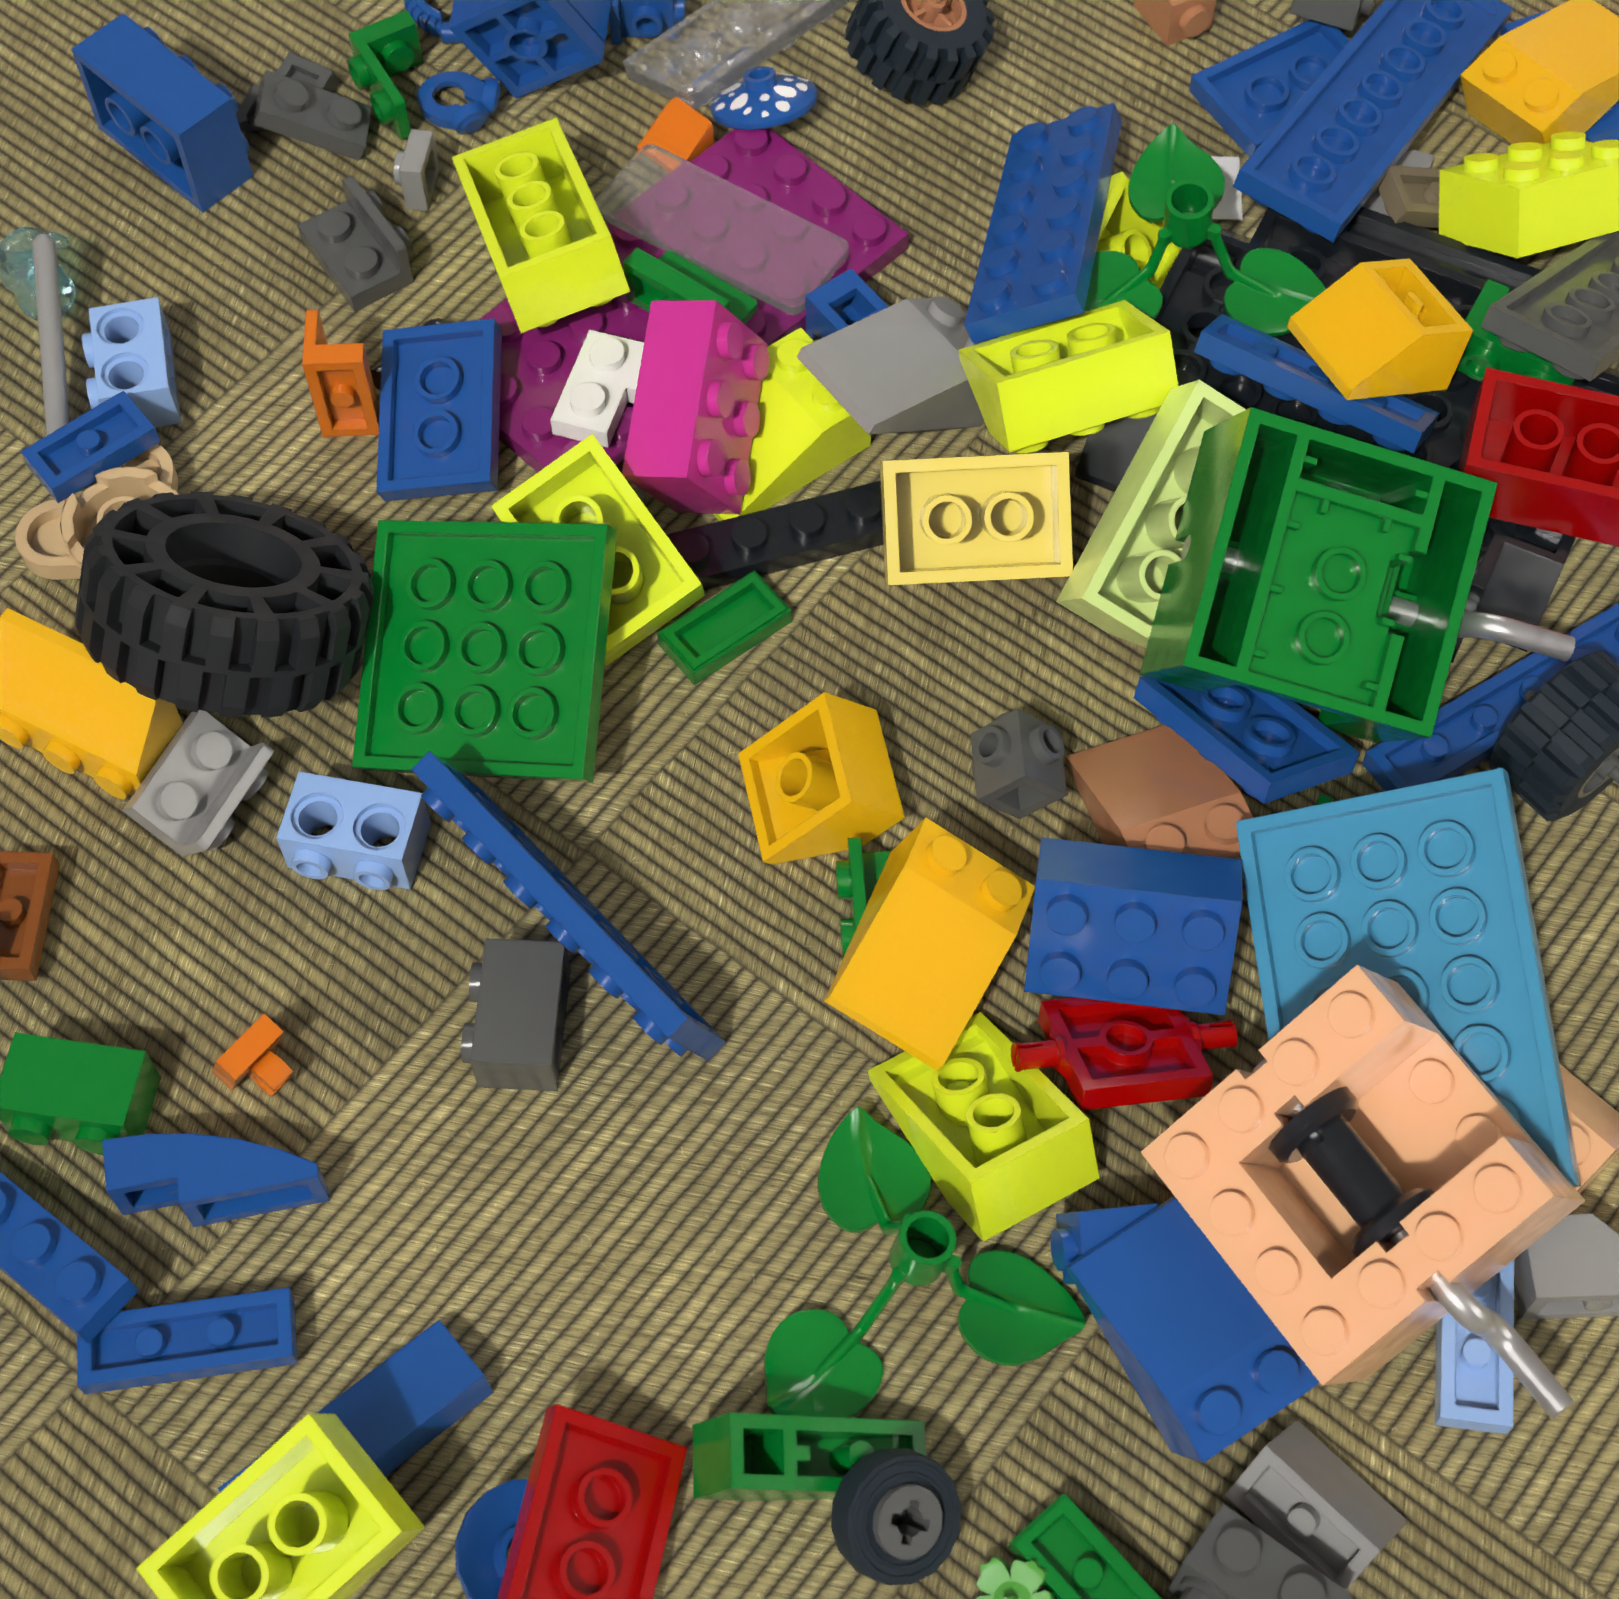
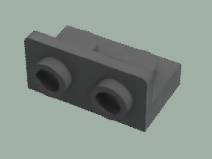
[297,175,414,312]

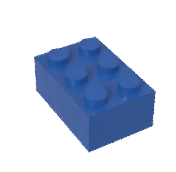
[71,13,253,213]
[1024,837,1242,1015]

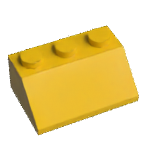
[0,608,183,800]

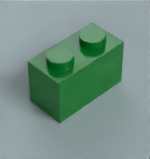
[0,1032,161,1155]

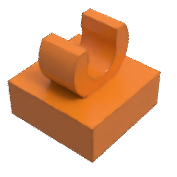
[212,1013,293,1097]

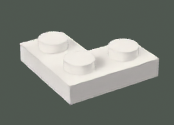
[551,330,644,448]

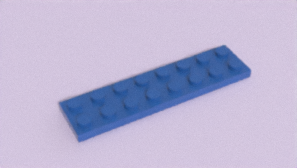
[1232,0,1513,242]

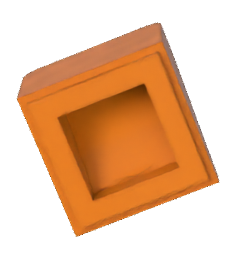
[637,97,714,176]

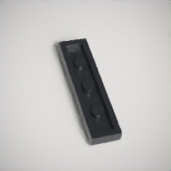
[667,480,884,591]

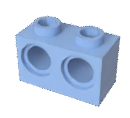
[82,297,181,428]
[276,771,431,890]

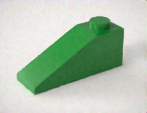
[693,1412,926,1501]

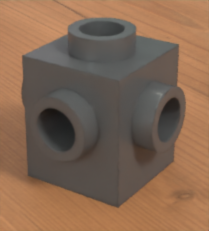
[970,709,1067,819]

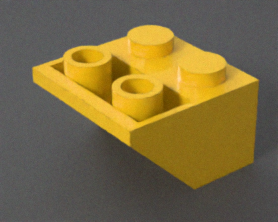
[1287,258,1473,400]

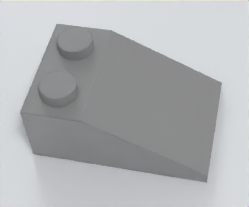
[797,296,991,435]

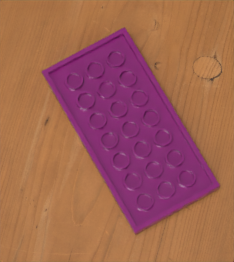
[479,128,909,473]

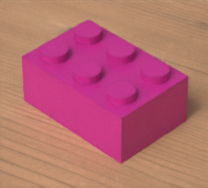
[622,300,769,515]

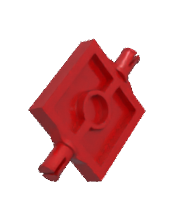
[1011,998,1238,1111]

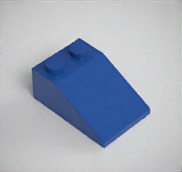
[1065,1196,1319,1463]

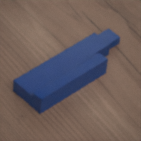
[218,1320,494,1492]

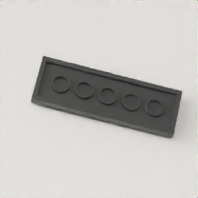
[1481,231,1619,382]

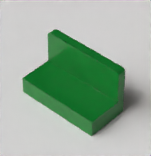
[623,247,757,324]

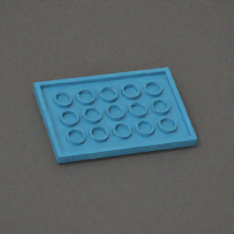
[1236,768,1581,1187]

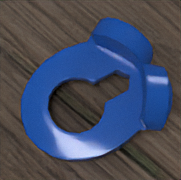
[417,71,501,135]

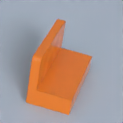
[302,309,380,437]

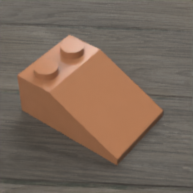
[1065,725,1254,886]

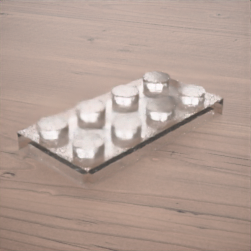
[623,0,852,110]

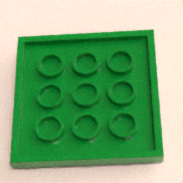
[352,520,618,783]

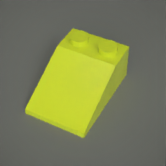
[713,327,871,521]
[867,1012,1100,1242]

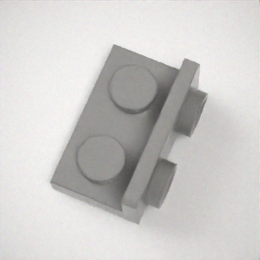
[122,710,274,857]

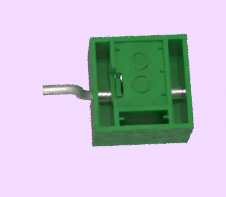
[1140,407,1575,743]

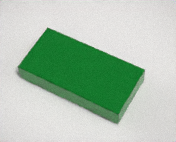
[657,570,792,685]

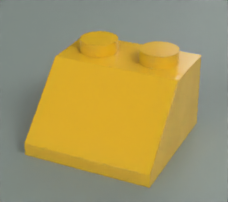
[738,692,905,865]

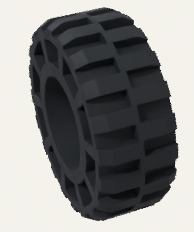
[75,491,374,718]

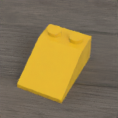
[1460,0,1619,144]
[824,818,1035,1071]

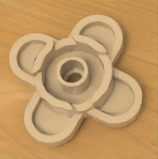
[15,444,179,580]

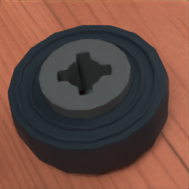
[831,1448,961,1585]

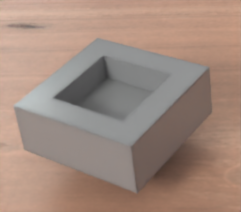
[394,129,440,211]

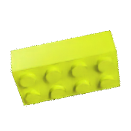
[452,117,630,333]

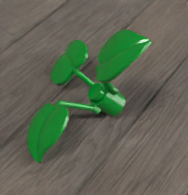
[1084,123,1326,337]
[764,1107,1086,1418]

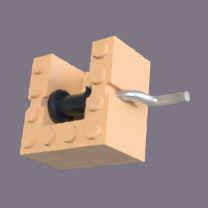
[1141,965,1585,1420]

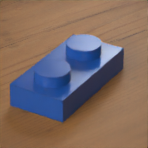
[21,390,160,503]

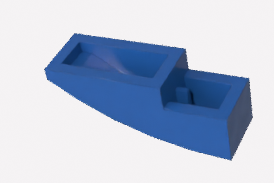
[102,1134,330,1227]

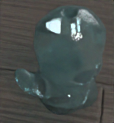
[0,227,77,321]

